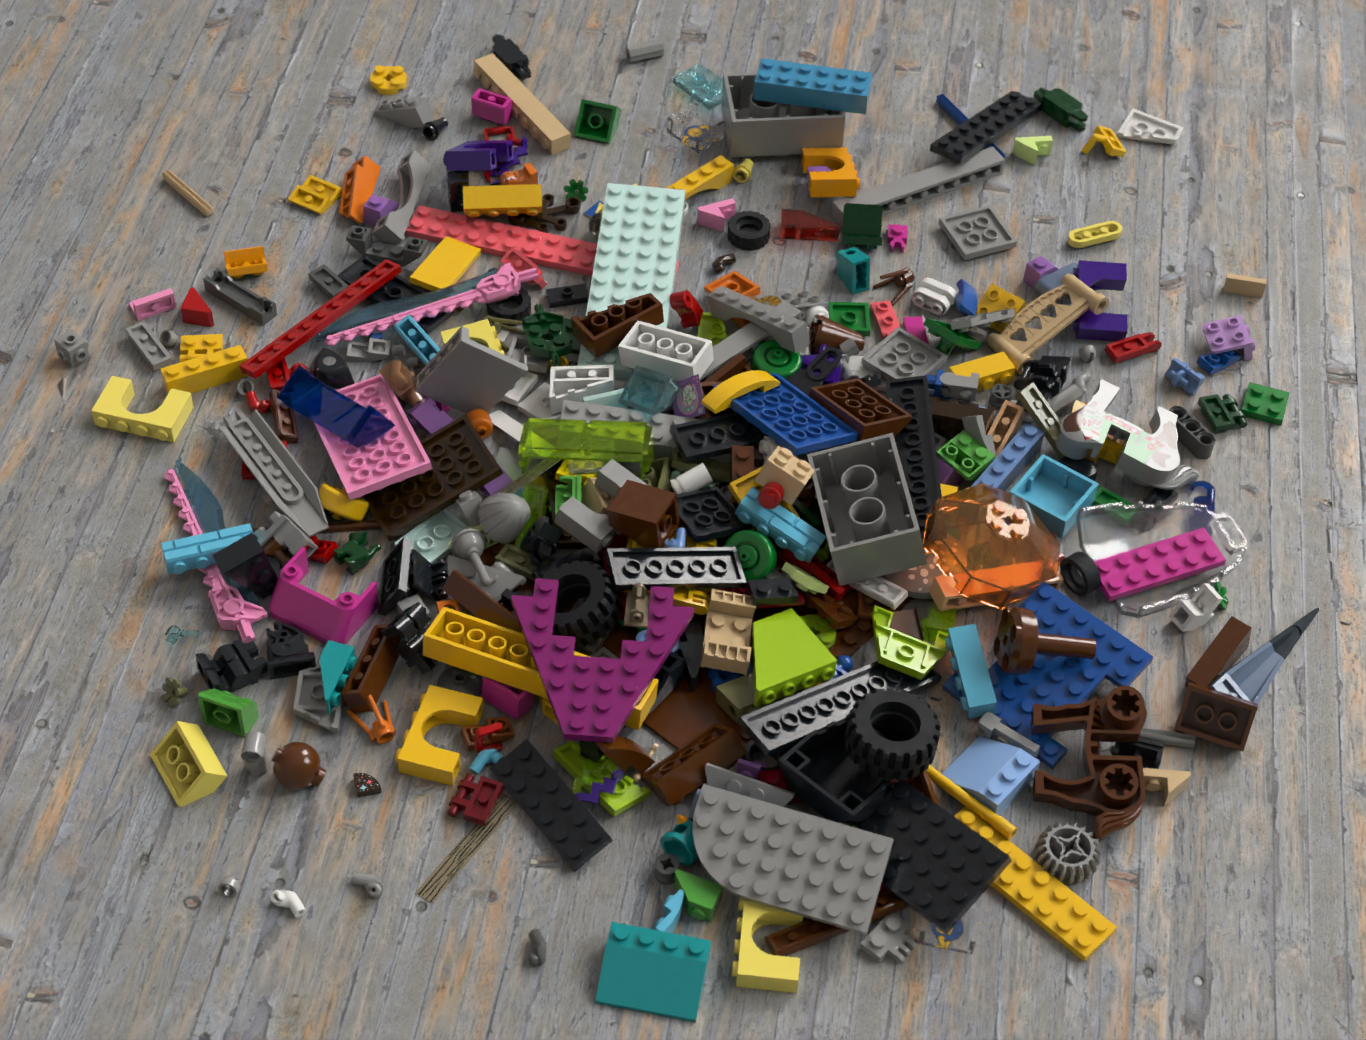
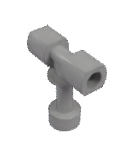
[839,338,860,381]

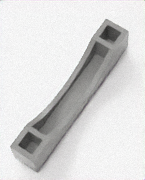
[372,150,431,245]
[707,286,810,353]

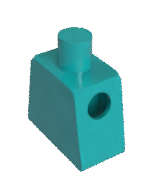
[835,247,870,295]

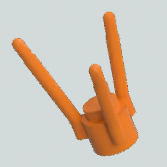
[346,695,396,744]

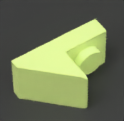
[1012,136,1053,165]

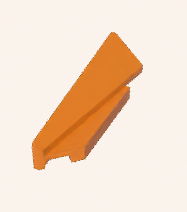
[339,155,381,224]

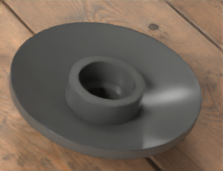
[437,667,483,697]

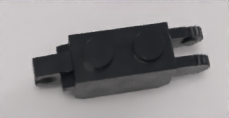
[493,34,531,80]

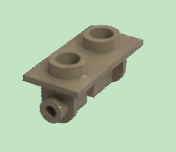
[624,583,650,628]

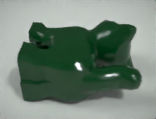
[333,530,381,575]

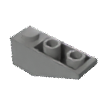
[374,97,435,128]

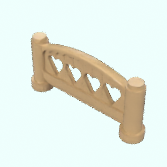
[986,274,1109,375]

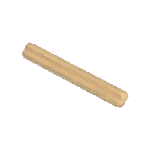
[162,170,214,216]

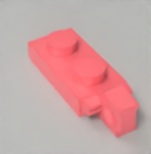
[500,247,547,289]

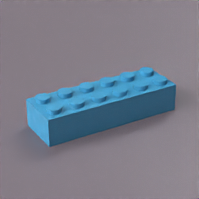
[754,58,873,115]

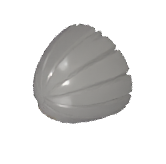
[478,493,531,544]

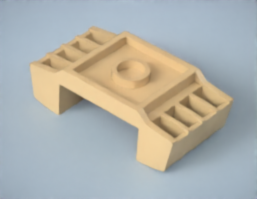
[700,588,756,675]

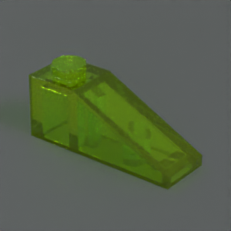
[515,484,549,549]
[921,603,957,642]

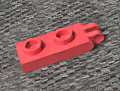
[870,300,901,339]

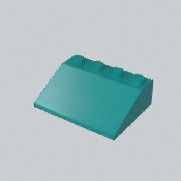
[595,922,711,1023]

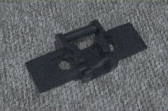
[1014,356,1070,411]

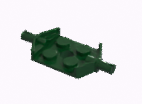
[522,304,573,367]

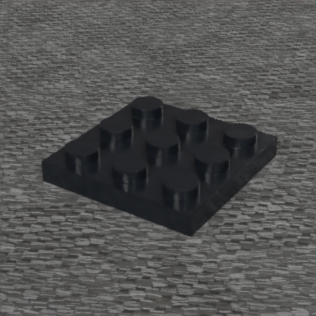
[676,487,753,543]

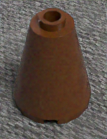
[810,314,865,355]

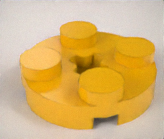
[370,65,407,95]

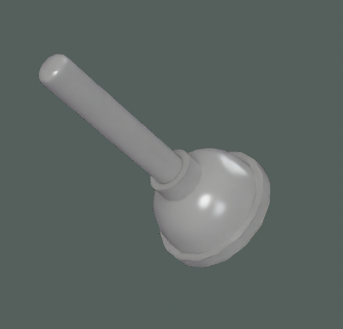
[451,528,492,587]

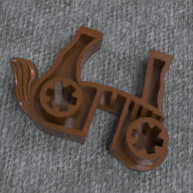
[1031,686,1147,842]

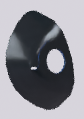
[310,348,354,389]

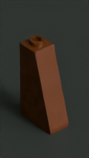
[1185,616,1251,688]

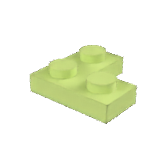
[781,562,830,595]

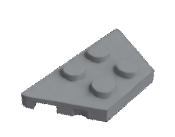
[447,555,526,606]
[293,664,343,734]
[705,763,795,807]

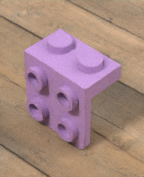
[1202,315,1255,361]

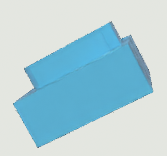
[1006,454,1099,539]

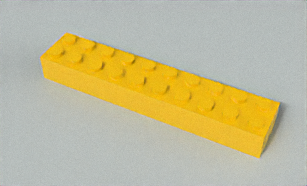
[423,607,658,730]

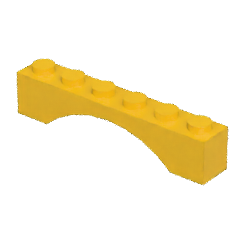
[667,155,734,200]

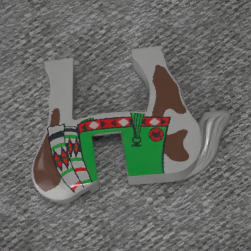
[1056,379,1199,490]

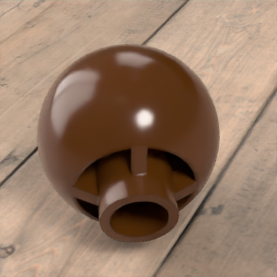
[271,742,326,790]

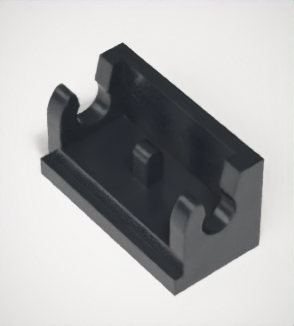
[447,171,469,213]
[1112,737,1165,769]

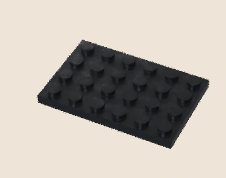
[856,781,1012,935]

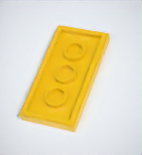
[409,236,481,296]

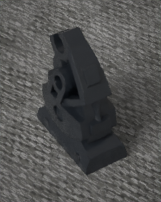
[266,621,316,680]

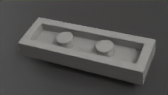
[125,321,173,371]

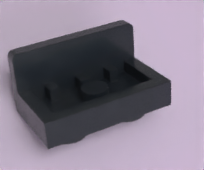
[745,577,799,606]

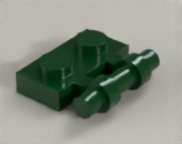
[1198,394,1247,432]

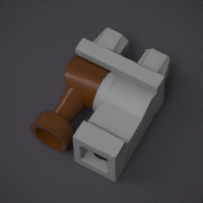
[254,511,318,570]

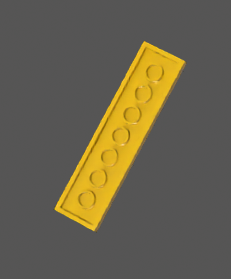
[954,806,1117,962]

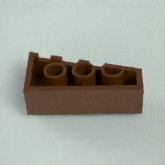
[571,293,664,358]

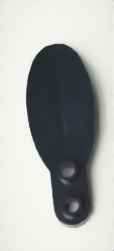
[786,347,841,396]

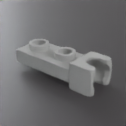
[975,712,1040,759]

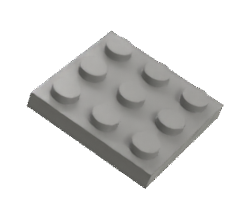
[939,205,1017,260]
[861,327,948,380]

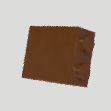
[606,480,680,548]

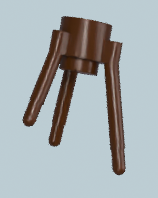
[873,267,914,306]

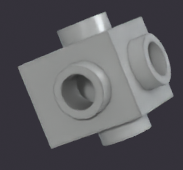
[54,329,89,367]

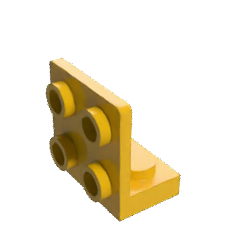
[976,283,1027,333]

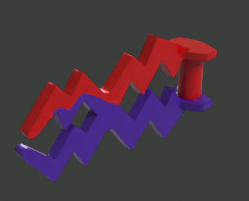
[483,133,528,186]

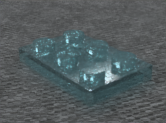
[673,63,723,110]

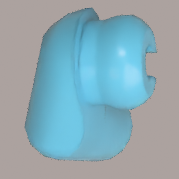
[469,749,503,774]

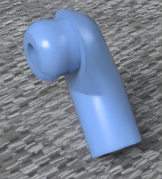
[664,528,687,548]

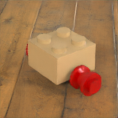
[754,446,815,509]

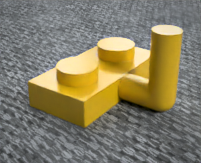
[1082,126,1126,158]

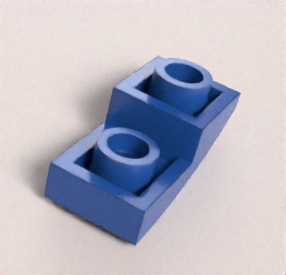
[955,278,978,316]
[1196,350,1242,374]

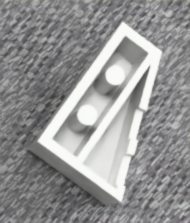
[549,365,615,414]

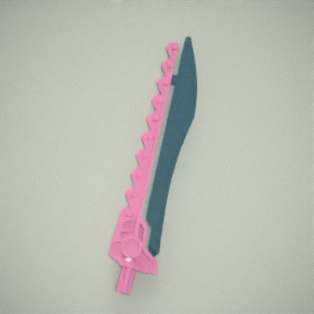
[315,263,539,346]
[164,460,268,644]

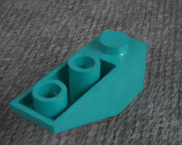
[320,640,358,715]

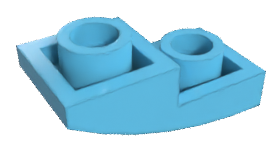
[655,889,684,933]

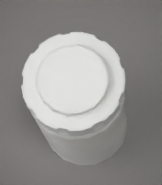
[670,463,713,494]

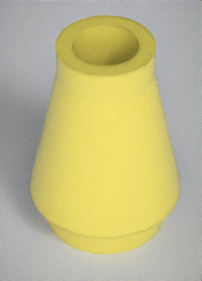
[733,159,753,183]

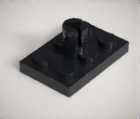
[378,537,420,616]

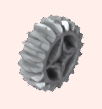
[1035,821,1101,884]

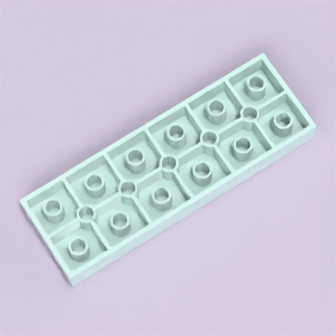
[578,183,685,385]

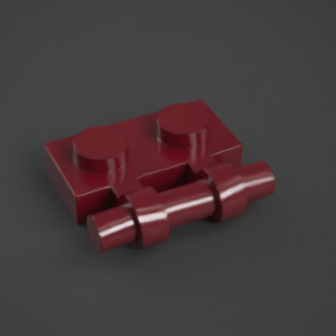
[447,774,504,826]

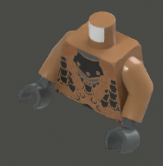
[379,344,423,407]

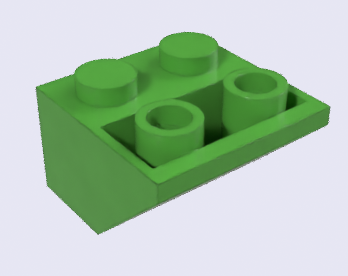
[936,430,996,482]

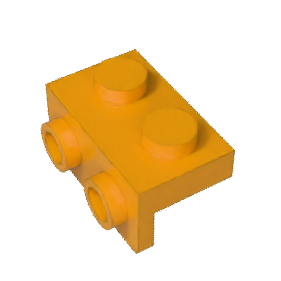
[224,246,268,278]

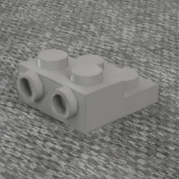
[507,335,551,374]

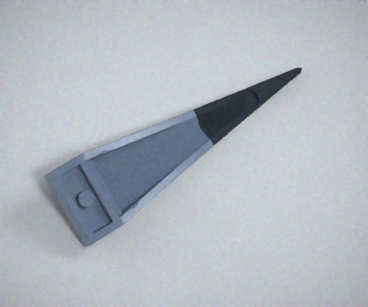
[1208,608,1319,704]

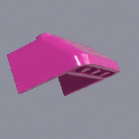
[269,547,379,645]

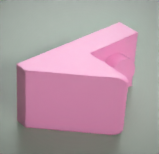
[697,198,736,231]

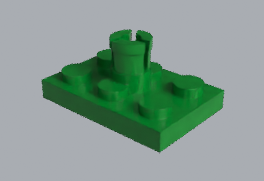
[923,318,982,359]

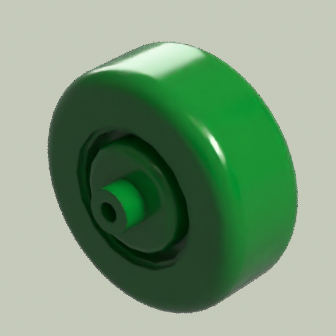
[751,340,802,379]
[723,530,777,584]

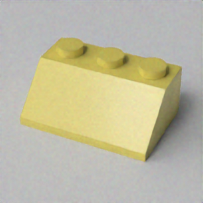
[150,721,227,807]

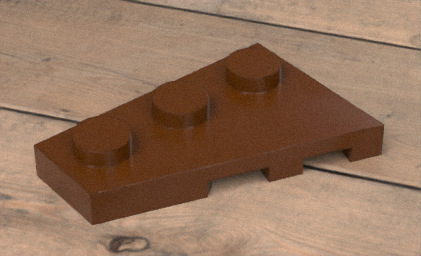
[795,585,859,630]

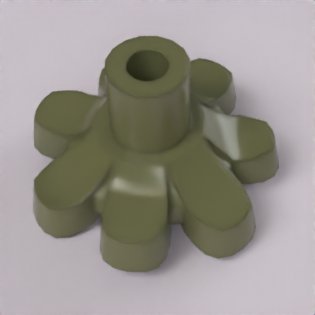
[162,677,188,708]

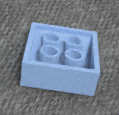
[942,736,1040,815]

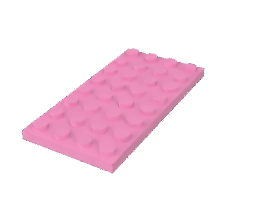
[305,374,433,500]

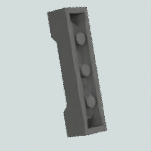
[203,268,277,326]

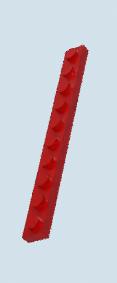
[240,259,402,379]

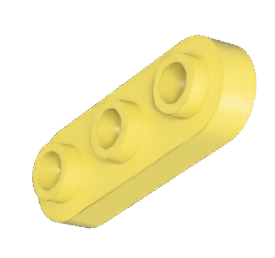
[1068,221,1122,248]

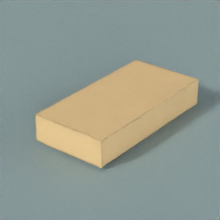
[1223,273,1267,298]

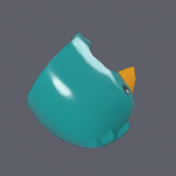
[660,815,699,866]

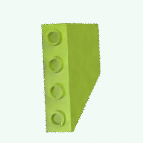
[751,608,837,707]

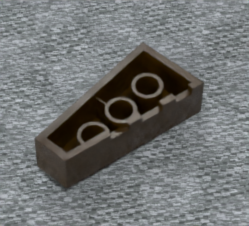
[929,396,996,441]

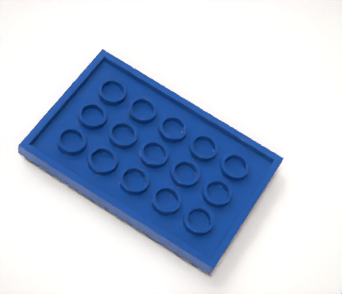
[712,373,859,456]

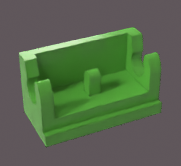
[555,475,582,518]

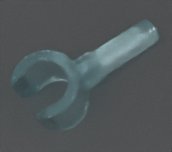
[165,625,200,644]

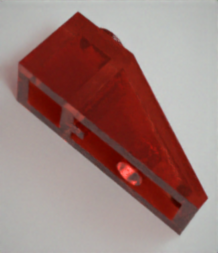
[780,209,840,242]

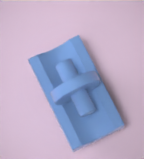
[1164,358,1205,396]

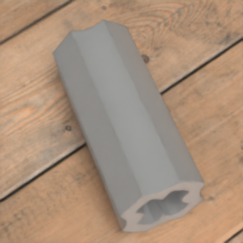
[625,40,664,63]
[1048,384,1083,415]

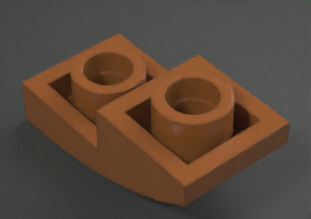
[460,716,515,751]

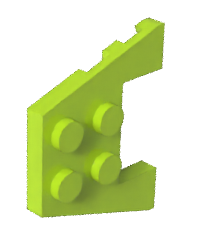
[871,605,948,680]

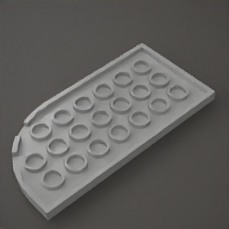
[693,784,894,935]

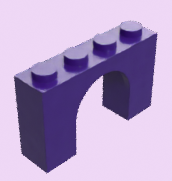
[443,140,513,171]
[1072,260,1128,342]

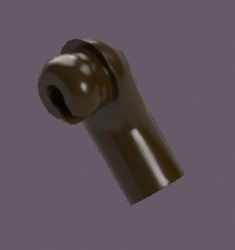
[712,253,736,273]

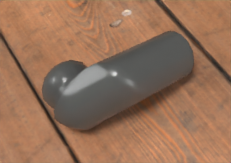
[528,929,547,966]

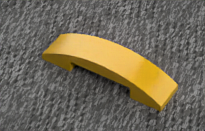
[701,370,780,414]

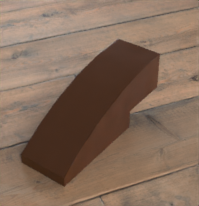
[594,735,655,775]

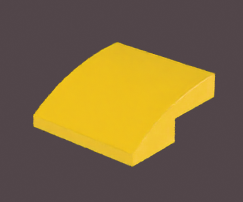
[288,174,342,215]

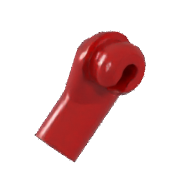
[245,391,271,414]

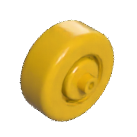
[318,484,369,522]

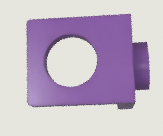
[736,758,767,780]

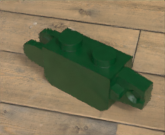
[1033,87,1088,131]

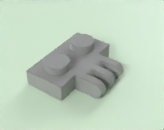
[860,913,917,964]

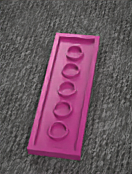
[1094,527,1226,601]

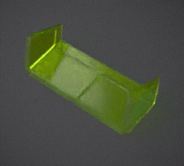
[518,418,653,479]

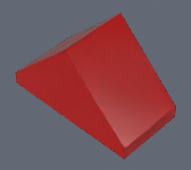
[180,287,214,327]

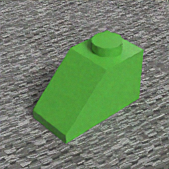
[674,869,723,923]

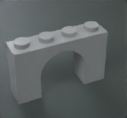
[555,459,647,553]

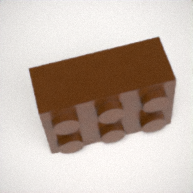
[1174,682,1258,752]

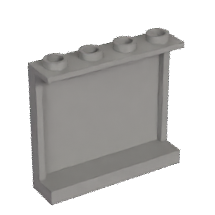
[416,326,528,414]

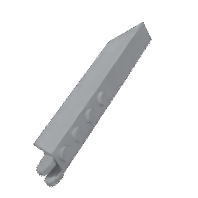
[218,409,329,537]

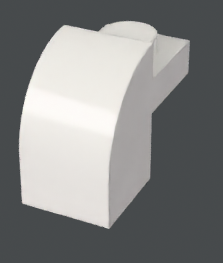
[1168,583,1223,632]

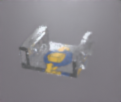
[667,102,725,153]
[913,899,985,955]

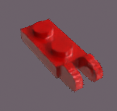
[1104,332,1162,364]

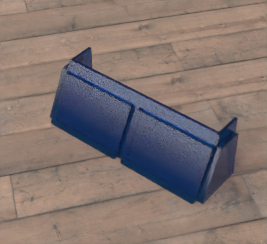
[276,365,395,448]

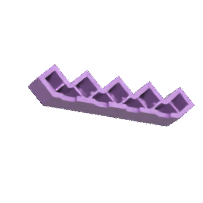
[407,397,513,498]

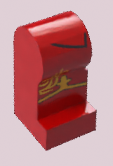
[670,290,703,329]

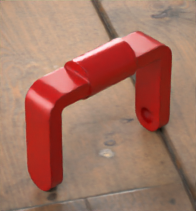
[484,126,516,140]
[474,722,503,753]

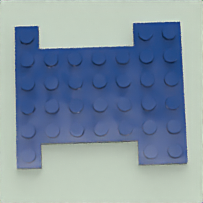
[943,581,1153,769]

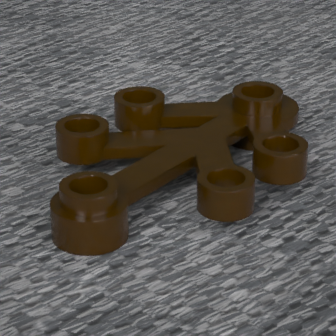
[508,194,581,233]

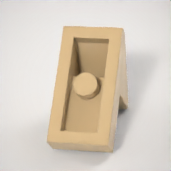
[1143,768,1191,806]

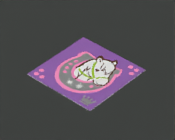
[669,374,705,418]

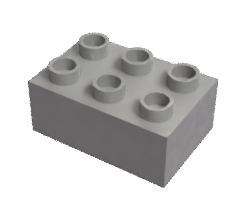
[721,73,846,159]
[807,433,927,586]

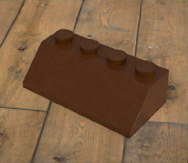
[641,724,747,806]

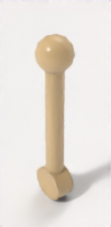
[632,743,659,783]

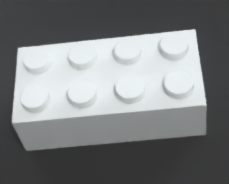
[618,321,714,381]

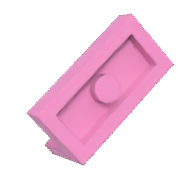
[129,288,176,321]

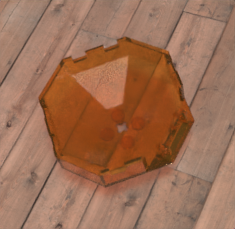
[923,483,1060,610]

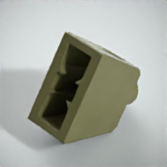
[716,673,768,723]

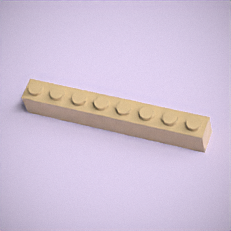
[473,53,571,155]

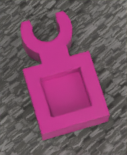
[887,224,908,253]

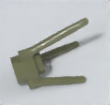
[483,315,525,351]

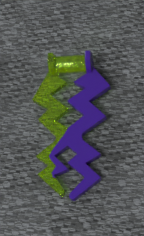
[572,755,624,805]

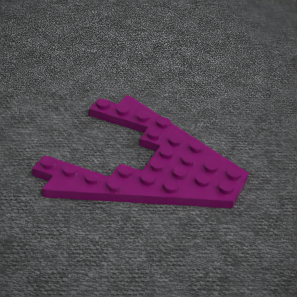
[511,578,694,743]

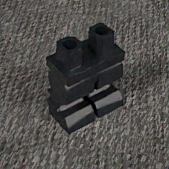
[380,602,437,674]
[195,639,268,692]

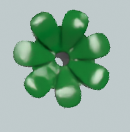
[564,179,589,202]
[1214,581,1229,610]

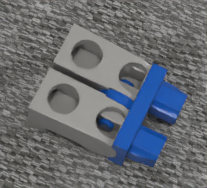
[925,370,979,405]

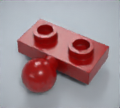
[266,358,307,392]

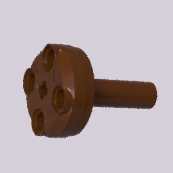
[993,607,1096,675]

